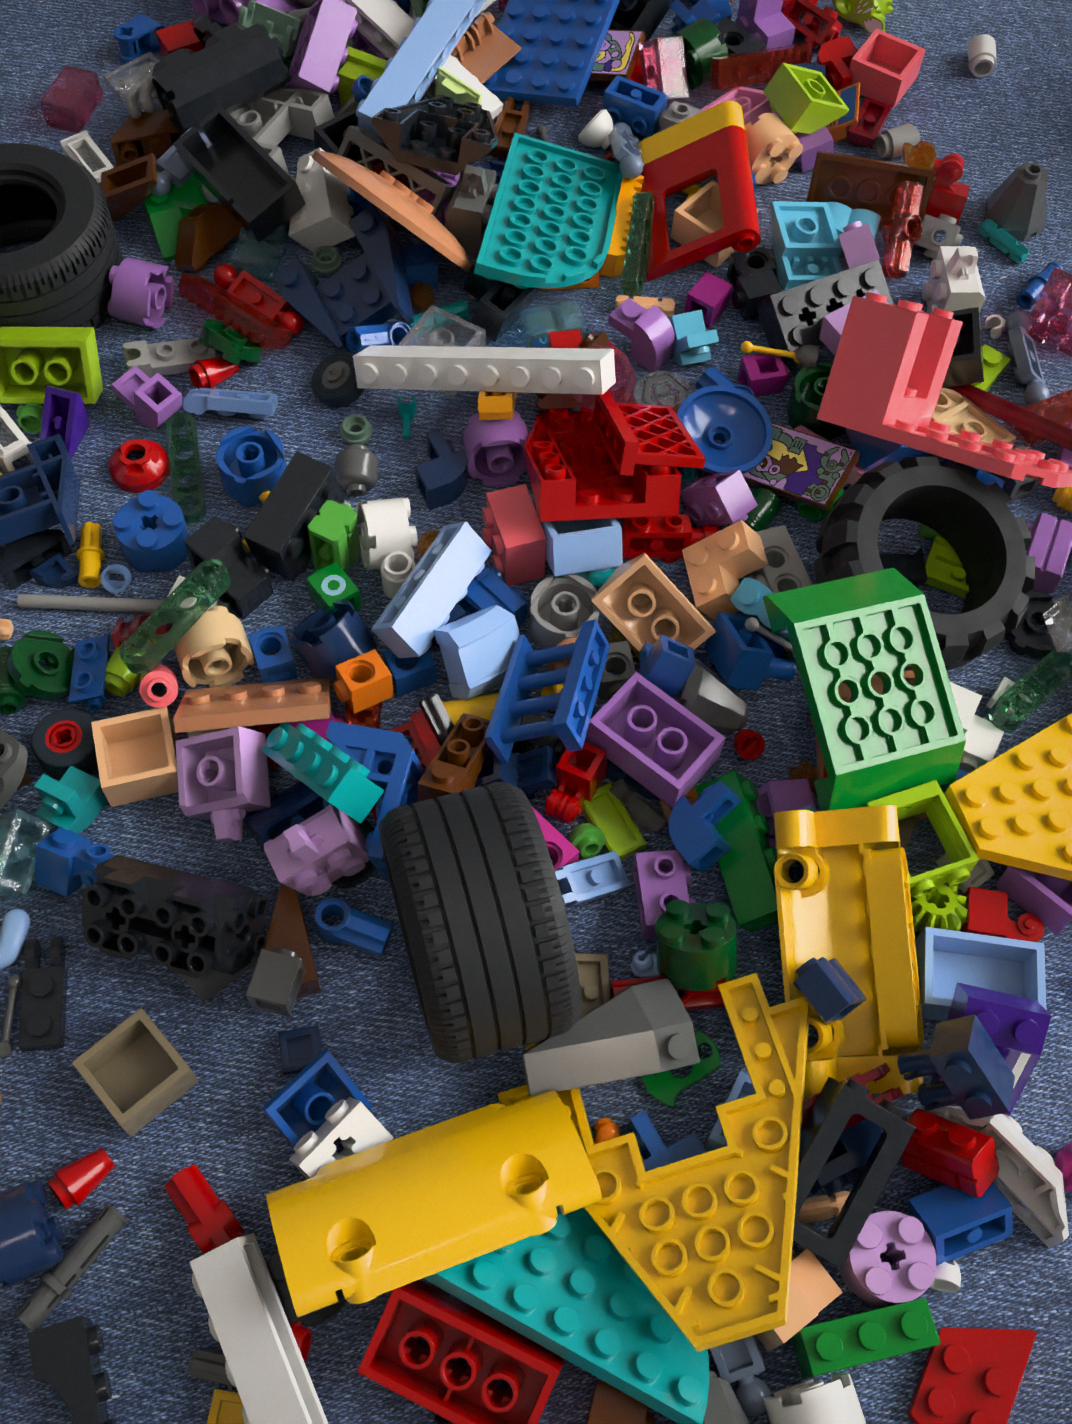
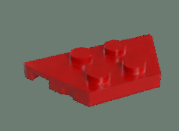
[906,1327,1037,1424]

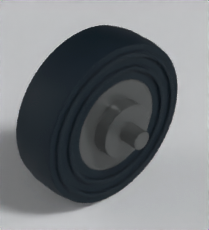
[311,351,365,408]

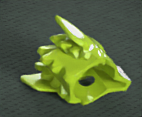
[832,0,893,34]

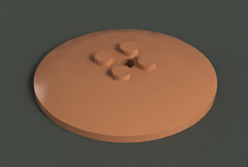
[311,150,472,273]

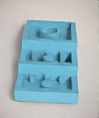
[770,201,842,291]

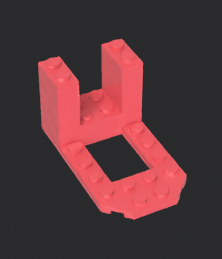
[817,292,1072,488]

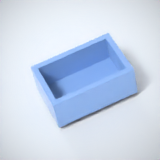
[530,493,623,577]
[915,927,1046,1021]

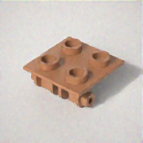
[450,11,521,84]

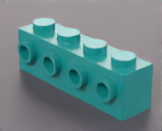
[261,722,384,824]

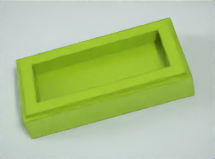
[581,783,647,861]

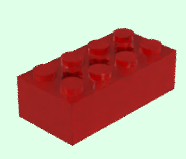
[357,1280,564,1424]

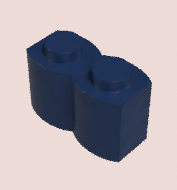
[793,957,867,1025]

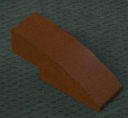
[98,153,157,222]

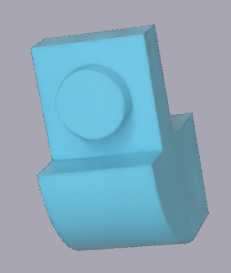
[668,310,719,366]

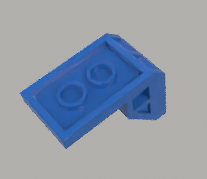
[326,721,425,881]

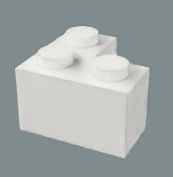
[949,681,1005,772]

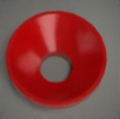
[108,439,171,493]

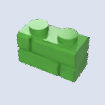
[307,500,361,574]

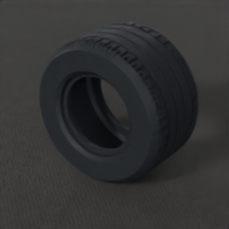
[0,143,123,330]
[378,782,582,1063]

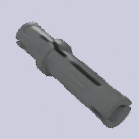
[13,1203,129,1331]

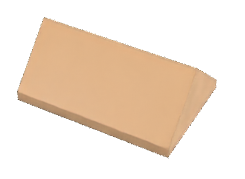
[591,553,716,652]

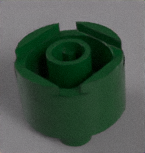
[666,18,728,90]
[787,362,845,440]
[655,900,737,991]

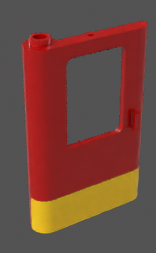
[638,101,761,282]

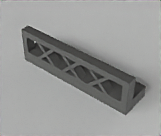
[337,126,456,218]

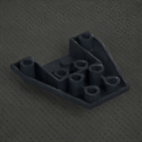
[372,95,498,176]

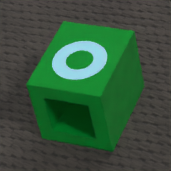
[306,561,361,612]

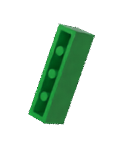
[695,770,778,933]

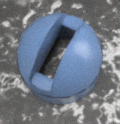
[101,564,132,593]

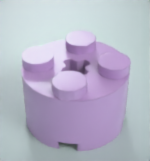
[839,1211,937,1308]

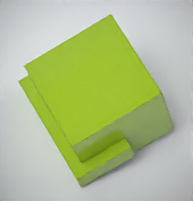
[337,46,387,112]

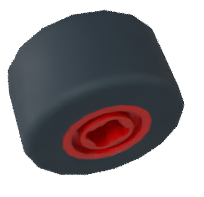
[31,708,98,780]

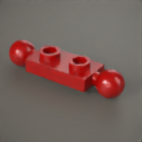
[213,264,304,336]

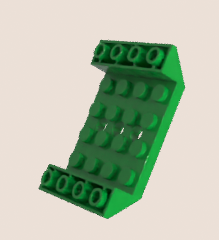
[763,567,966,811]

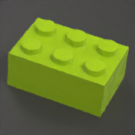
[0,327,103,404]

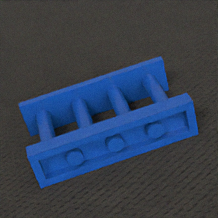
[484,619,610,764]

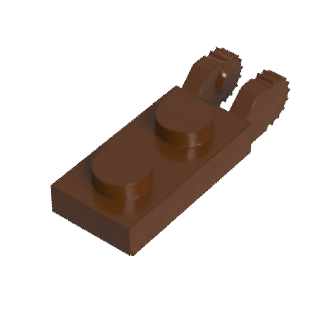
[487,97,532,159]

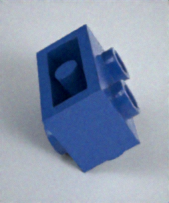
[603,75,668,138]

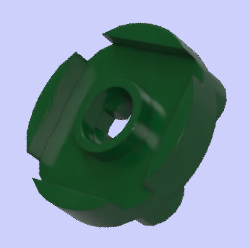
[198,320,265,365]
[7,630,75,700]

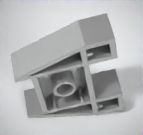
[197,88,334,176]

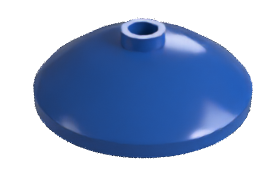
[677,385,773,474]

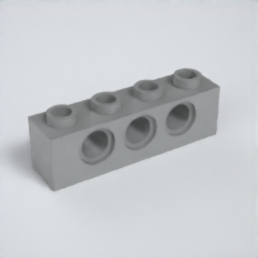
[751,525,813,659]

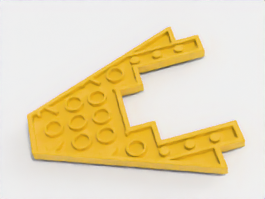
[944,713,1072,881]
[497,973,810,1353]

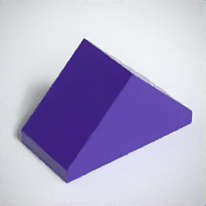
[39,386,91,459]

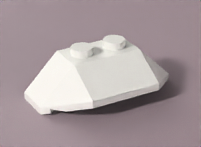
[931,1106,1069,1248]

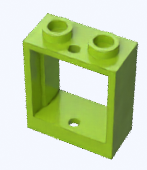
[865,780,979,898]

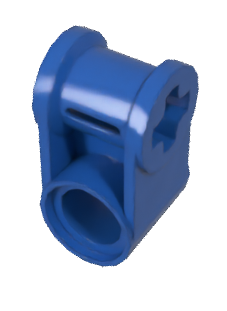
[113,14,166,64]

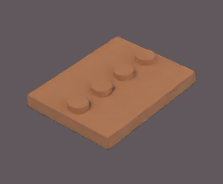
[173,677,332,733]

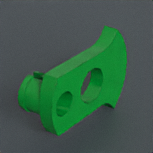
[642,1030,722,1108]

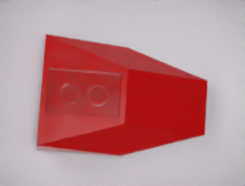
[523,406,681,522]

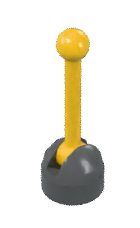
[741,341,819,369]

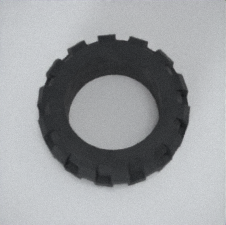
[814,457,1035,671]

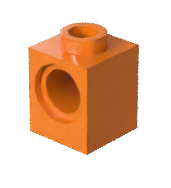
[333,649,393,714]

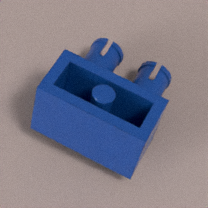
[704,612,796,690]

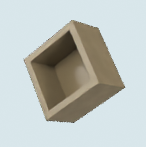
[72,1008,199,1137]

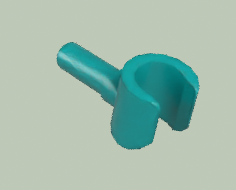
[397,395,417,440]

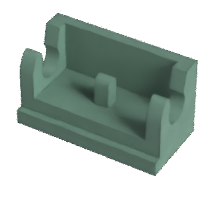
[237,0,304,57]

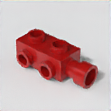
[781,0,843,50]
[620,514,718,563]

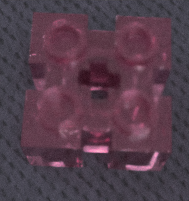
[1027,267,1072,356]

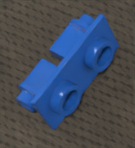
[68,635,111,712]

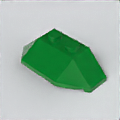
[141,174,207,263]

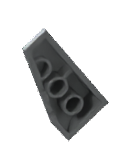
[521,978,700,1096]

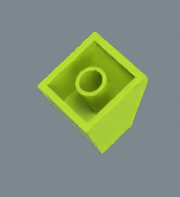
[763,63,849,134]

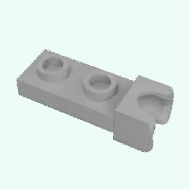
[123,338,216,378]

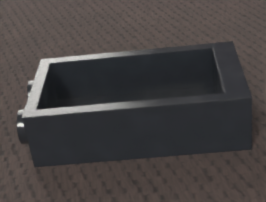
[793,1077,916,1268]

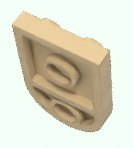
[930,388,1017,444]

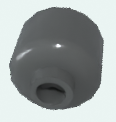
[335,444,378,497]

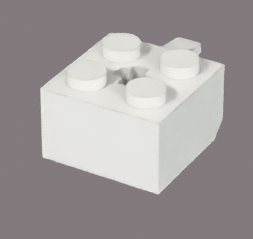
[922,246,986,314]

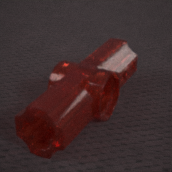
[882,181,924,279]

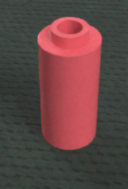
[140,663,178,708]

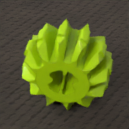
[911,883,968,933]

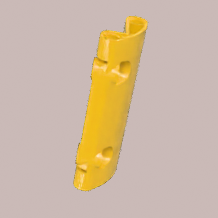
[773,805,924,1100]
[266,1089,602,1317]

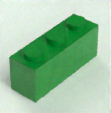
[791,1297,941,1380]

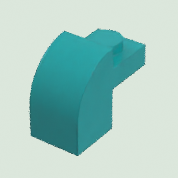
[34,766,108,834]

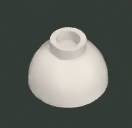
[578,109,613,150]

